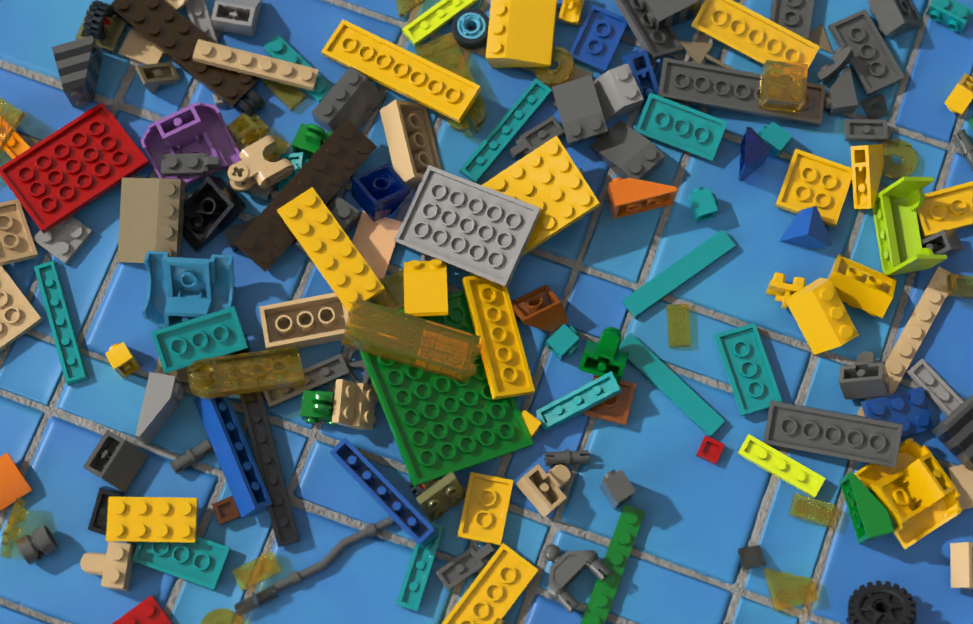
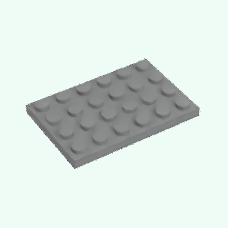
[394,165,542,288]

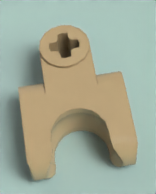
[228,135,294,192]

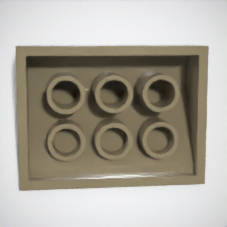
[117,178,186,263]

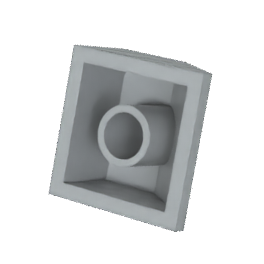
[593,63,644,122]

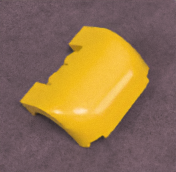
[854,438,963,549]

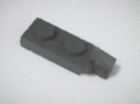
[509,116,565,160]
[161,153,220,177]
[435,543,494,591]

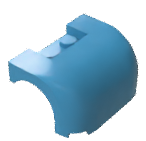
[142,251,235,328]

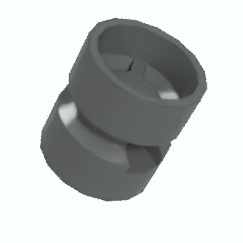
[16,525,58,565]

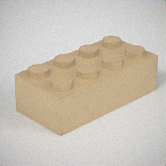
[259,293,353,354]

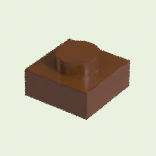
[212,496,241,525]

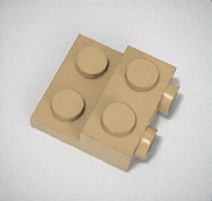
[332,379,379,430]

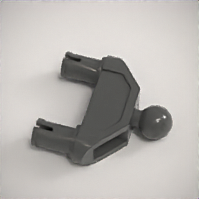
[544,544,611,614]

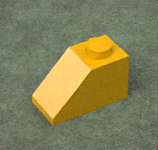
[944,73,973,115]
[105,342,141,379]

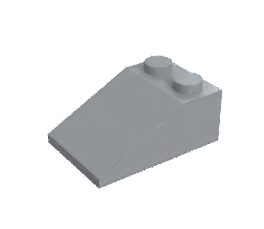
[135,372,185,445]

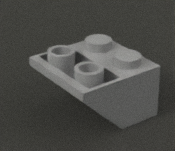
[211,0,263,36]

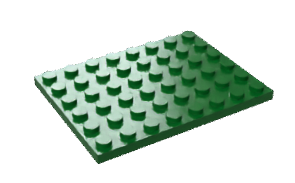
[350,290,534,487]

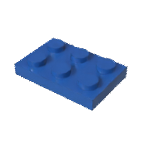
[567,4,628,74]
[861,386,934,437]

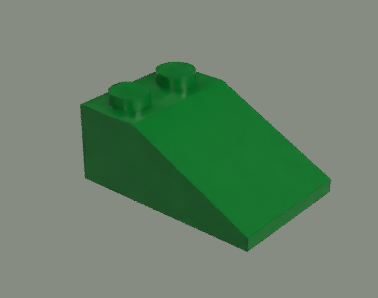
[839,472,895,544]

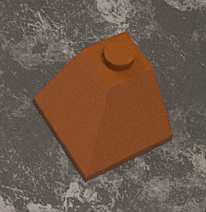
[511,284,569,332]

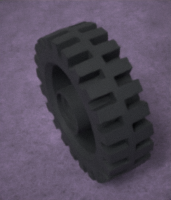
[848,581,916,624]

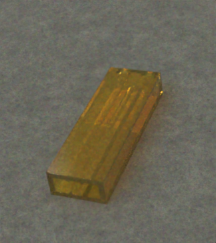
[341,298,482,382]

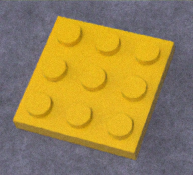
[775,148,852,228]

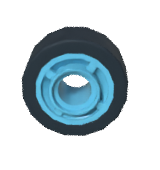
[452,8,489,50]

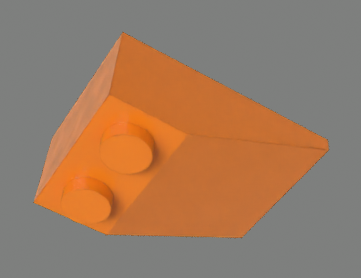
[606,177,677,219]

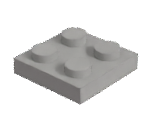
[33,216,93,265]

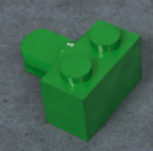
[291,123,333,157]
[578,327,629,383]
[300,390,340,427]

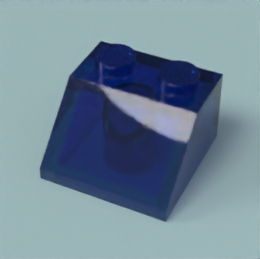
[351,163,411,222]

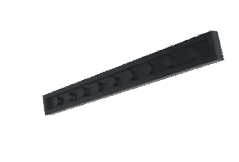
[229,334,300,547]

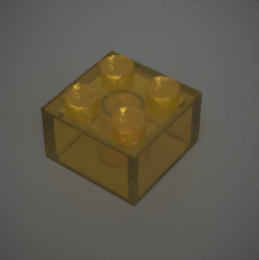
[759,60,808,112]

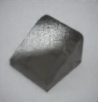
[860,94,889,119]
[737,545,766,571]

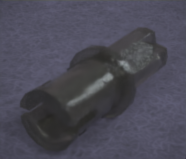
[234,585,279,616]

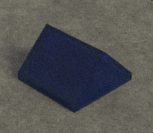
[739,127,771,181]

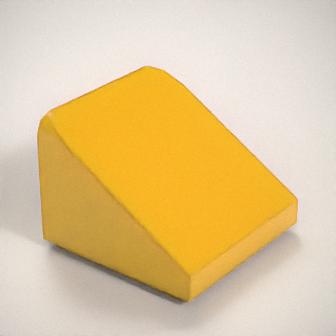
[522,410,541,438]

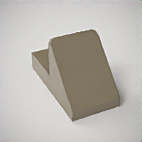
[136,62,180,94]

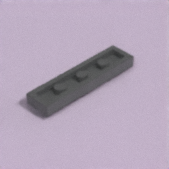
[262,353,350,408]

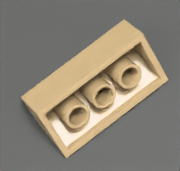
[379,100,442,188]

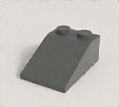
[552,75,609,146]
[590,120,665,180]

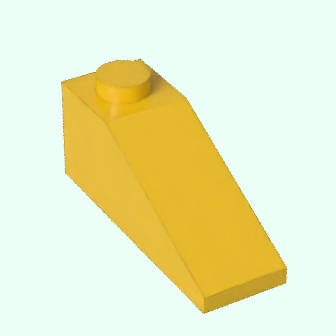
[851,144,884,209]

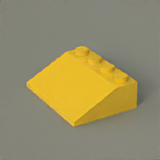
[485,0,557,68]

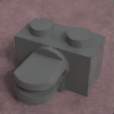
[839,351,890,400]

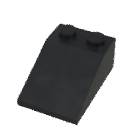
[183,176,247,251]

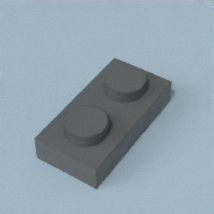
[844,119,888,142]

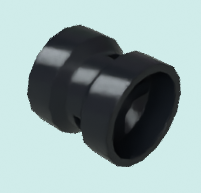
[236,90,266,119]

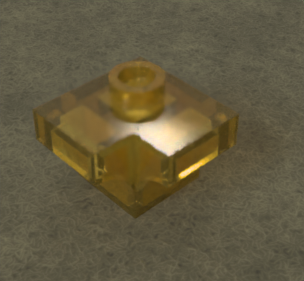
[227,113,270,148]

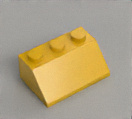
[827,254,897,318]
[785,278,859,355]

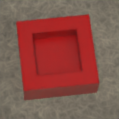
[695,435,725,465]

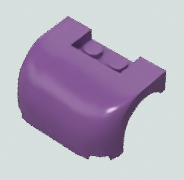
[141,102,241,191]

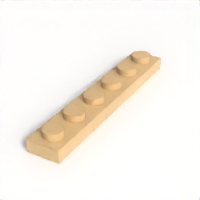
[192,39,319,91]

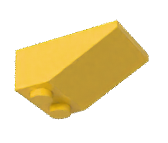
[404,259,448,317]

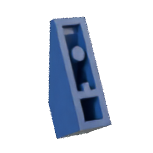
[621,49,659,109]

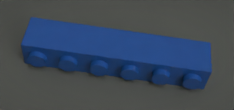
[194,385,273,518]
[329,437,439,550]

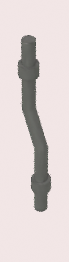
[273,517,393,592]

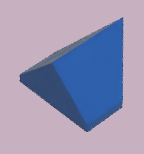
[779,206,832,249]

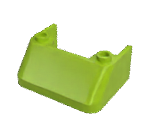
[872,176,947,275]

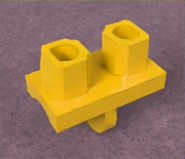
[558,0,585,25]
[766,272,806,309]

